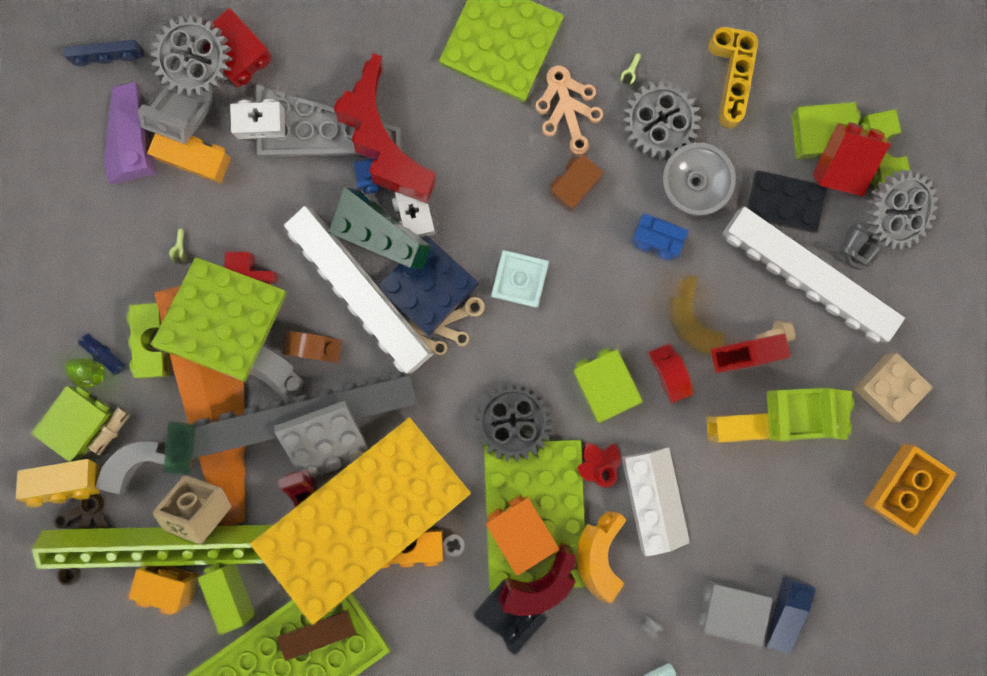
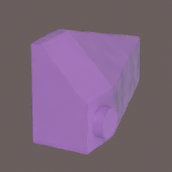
[104,82,157,184]

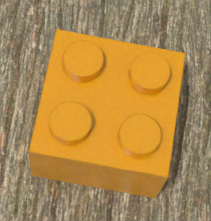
[128,566,200,615]

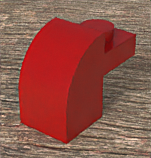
[225,252,279,285]
[648,343,693,404]

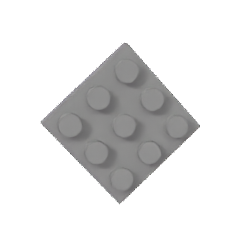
[274,400,370,478]

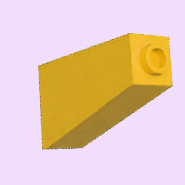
[706,413,770,442]

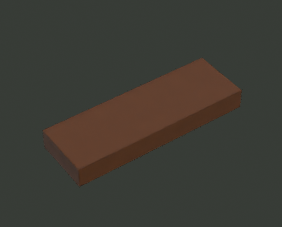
[277,609,356,661]

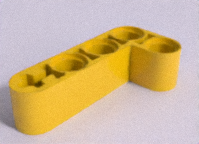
[708,27,758,129]

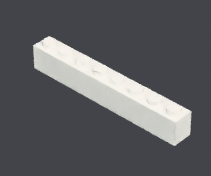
[284,206,434,373]
[722,207,905,344]

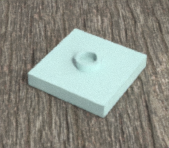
[491,250,549,308]

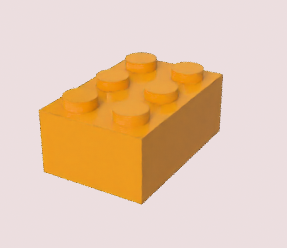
[863,444,956,536]

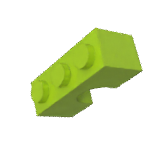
[859,109,910,190]
[127,303,171,379]

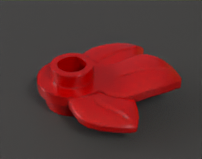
[577,443,621,488]

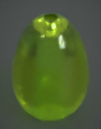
[64,358,104,388]

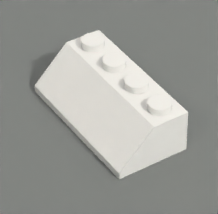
[621,447,690,557]

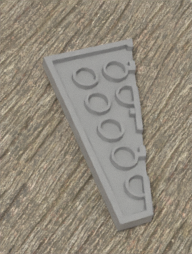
[257,84,401,157]

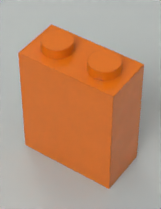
[485,495,560,576]

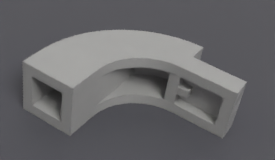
[249,346,305,402]
[96,440,186,494]

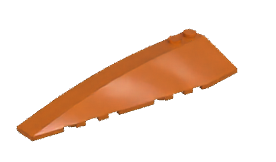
[154,286,246,526]

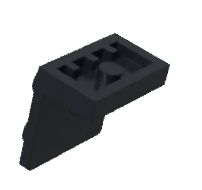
[474,579,548,656]

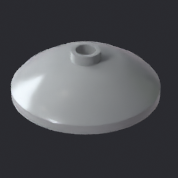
[662,143,736,216]

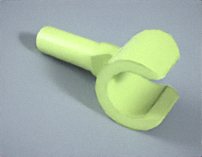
[621,53,641,85]
[169,229,188,264]

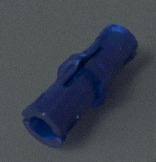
[78,333,126,376]

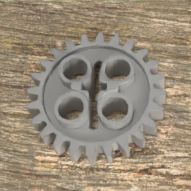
[151,15,232,98]
[622,81,701,160]
[865,169,939,249]

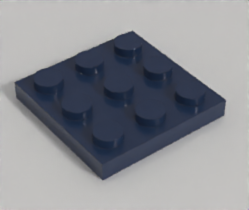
[378,235,479,336]

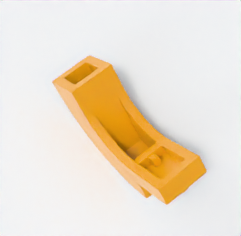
[577,511,626,604]

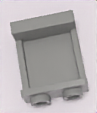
[138,84,213,144]
[697,580,773,647]

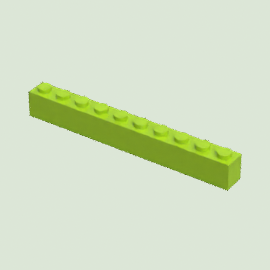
[32,525,273,569]

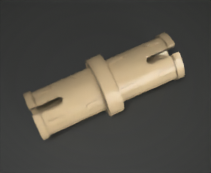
[87,407,131,455]

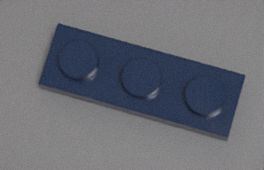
[63,40,144,67]

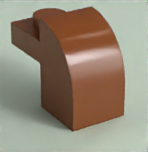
[282,331,343,364]

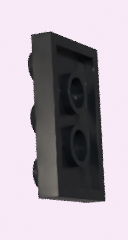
[747,170,827,234]

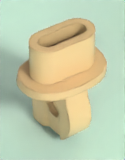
[755,320,796,342]

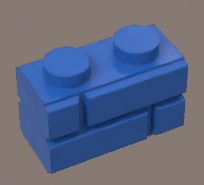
[631,213,689,261]

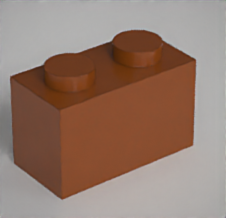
[550,154,604,213]

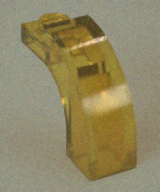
[668,275,726,357]

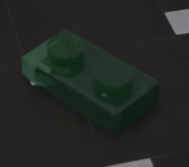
[163,420,196,475]

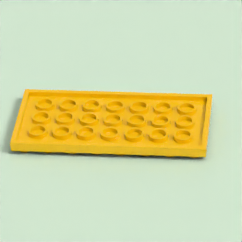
[250,417,471,625]

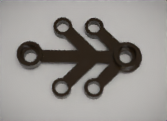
[53,494,115,586]

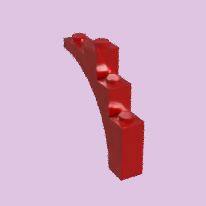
[334,53,436,204]

